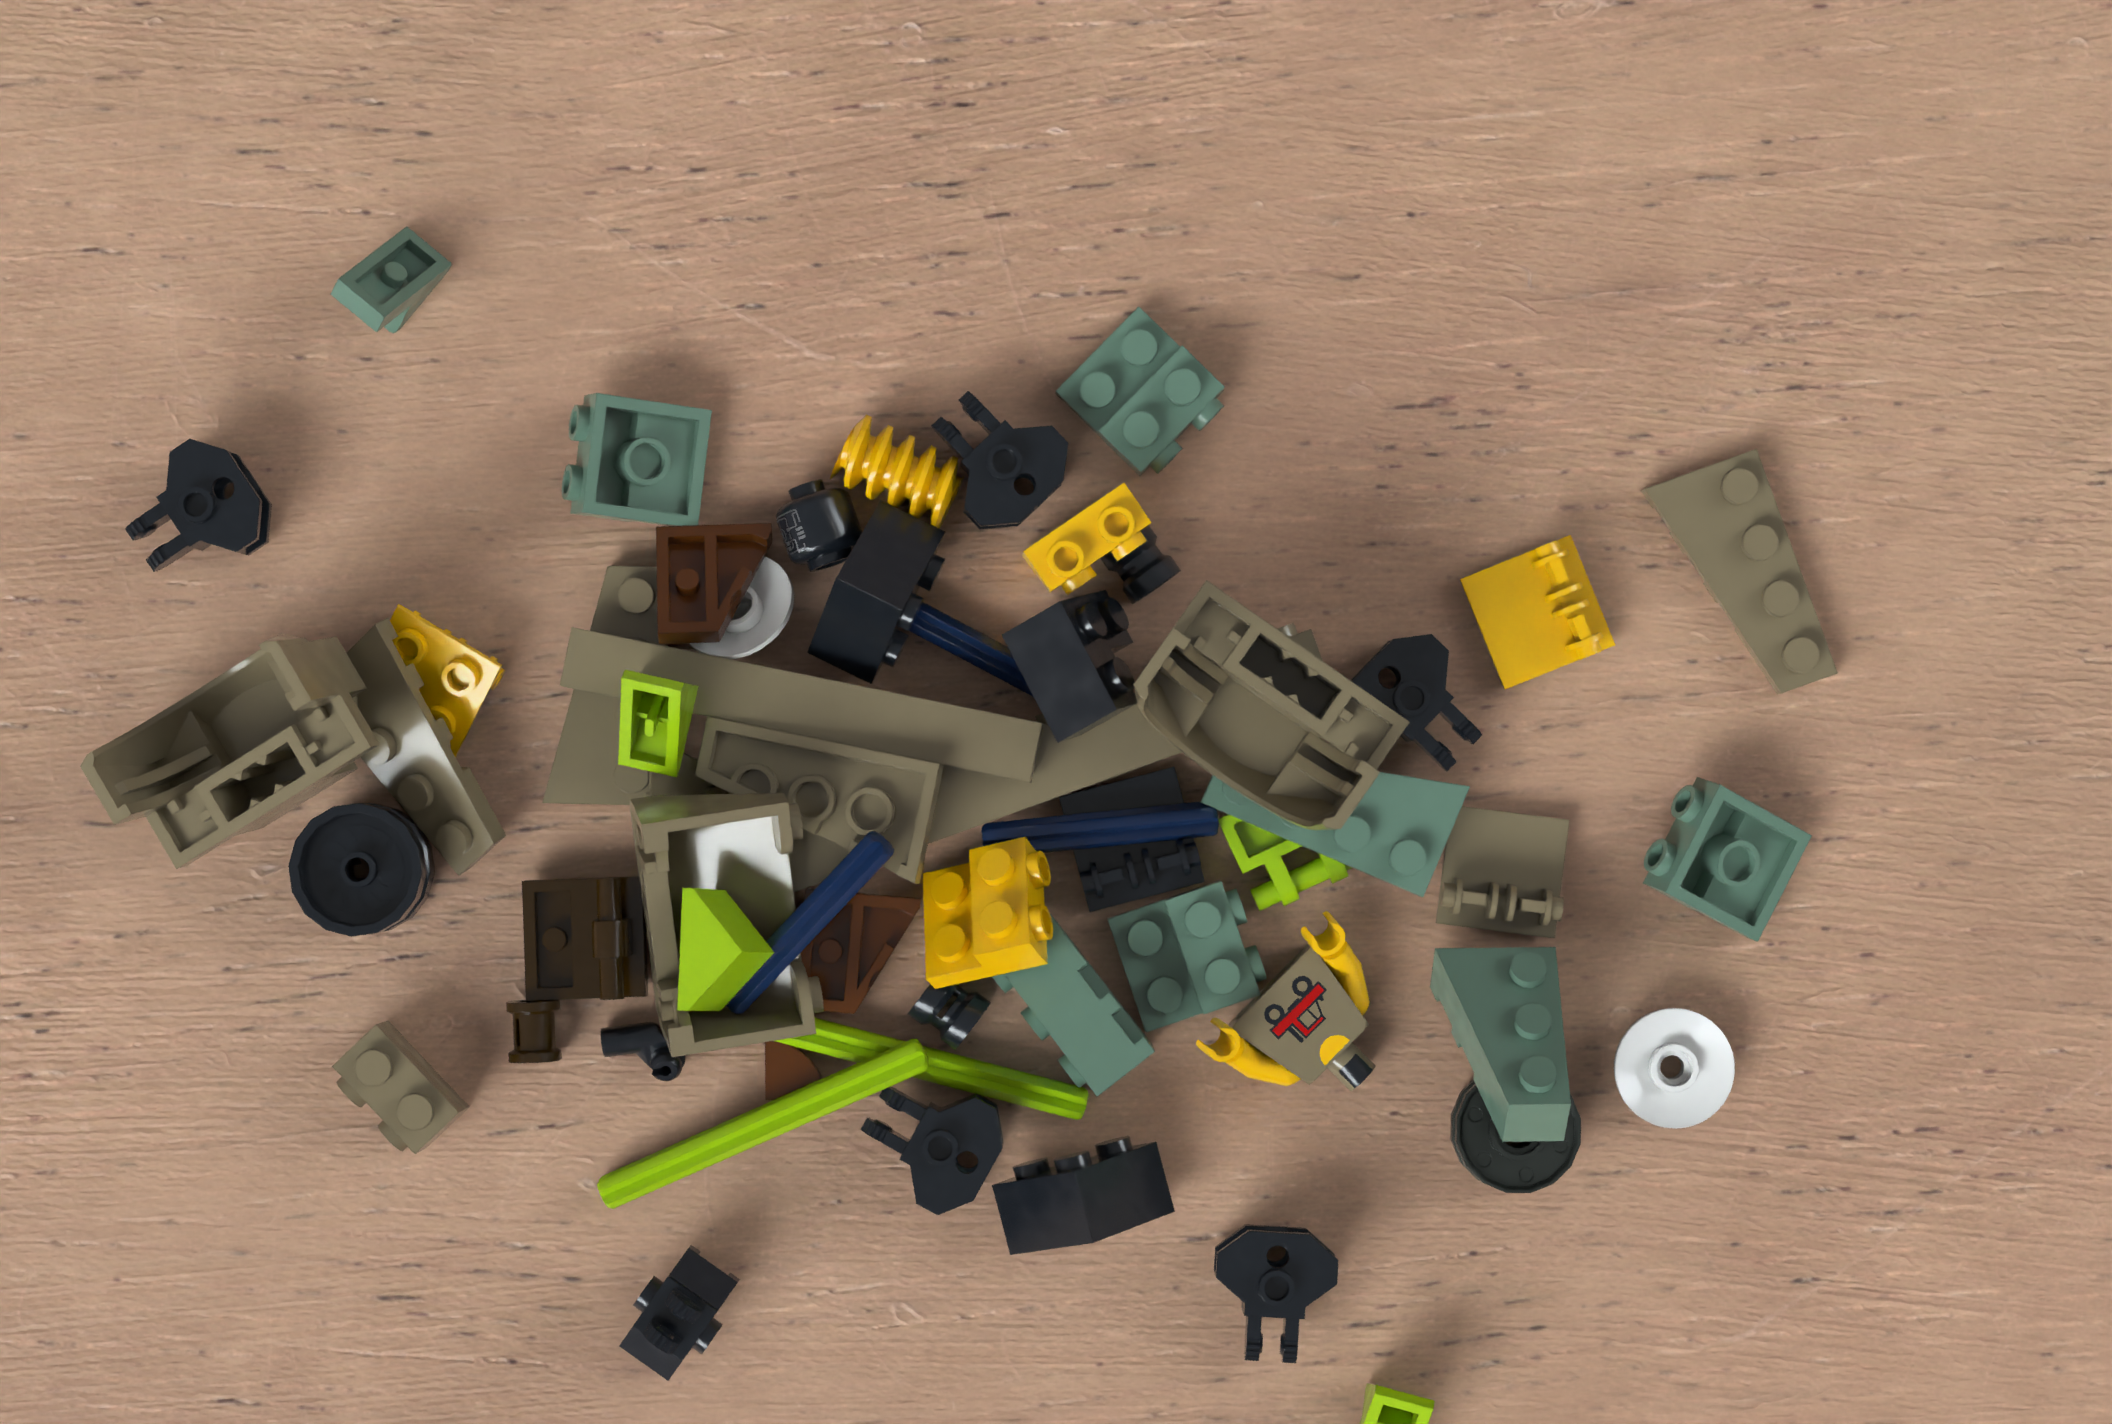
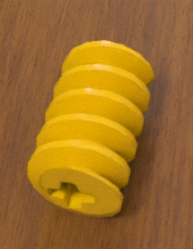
[830,414,964,529]

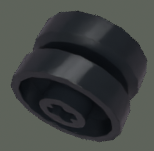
[288,803,435,937]

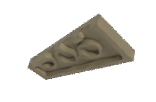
[542,566,668,805]
[347,618,506,876]

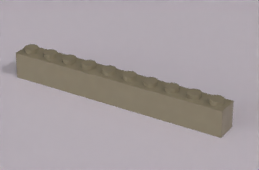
[789,623,1323,892]

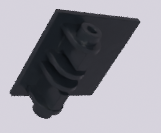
[1059,767,1205,912]

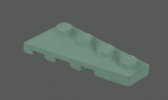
[1200,772,1470,897]

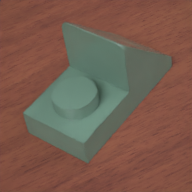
[331,226,452,333]

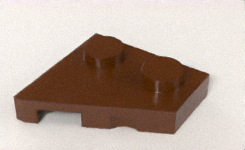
[656,523,773,644]
[801,888,921,1014]

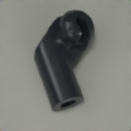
[600,1022,685,1081]

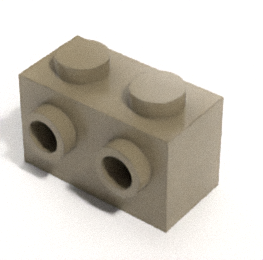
[332,1021,470,1154]

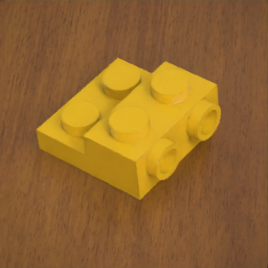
[1022,483,1152,595]
[923,837,1053,989]

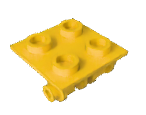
[1460,535,1615,690]
[390,604,505,757]

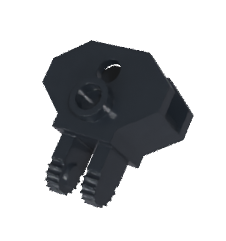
[931,391,1068,530]
[125,439,272,572]
[1350,634,1482,771]
[861,1087,1004,1215]
[1214,1224,1338,1363]
[619,1245,740,1381]

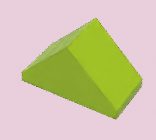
[618,670,699,777]
[677,888,775,1011]

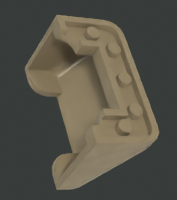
[630,793,824,1057]

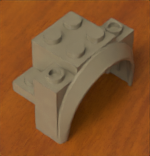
[1133,580,1410,830]
[80,633,380,869]

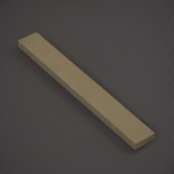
[560,627,1044,783]

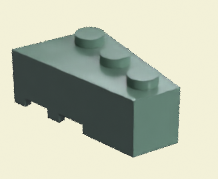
[992,914,1155,1097]
[1430,947,1571,1142]

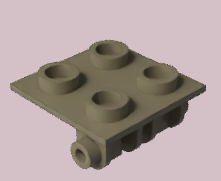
[1436,806,1570,938]

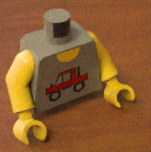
[1196,911,1376,1091]

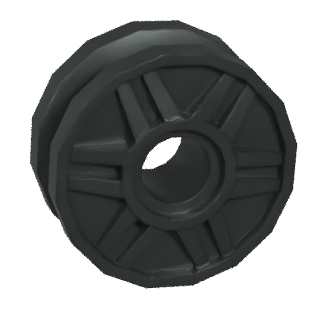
[1451,1080,1581,1193]

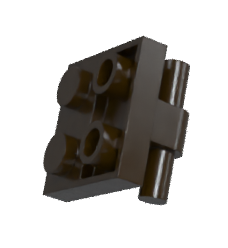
[522,876,648,1001]

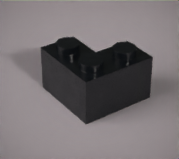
[807,500,946,684]
[1002,590,1137,743]
[992,1136,1175,1255]

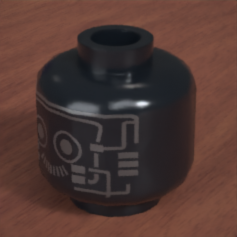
[776,479,862,572]

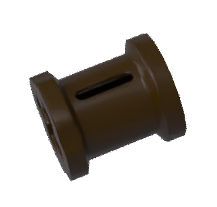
[506,1000,562,1063]

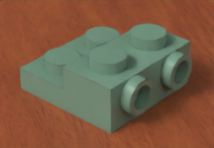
[1055,307,1225,476]
[562,393,712,526]
[1643,777,1812,942]
[1107,880,1267,1032]

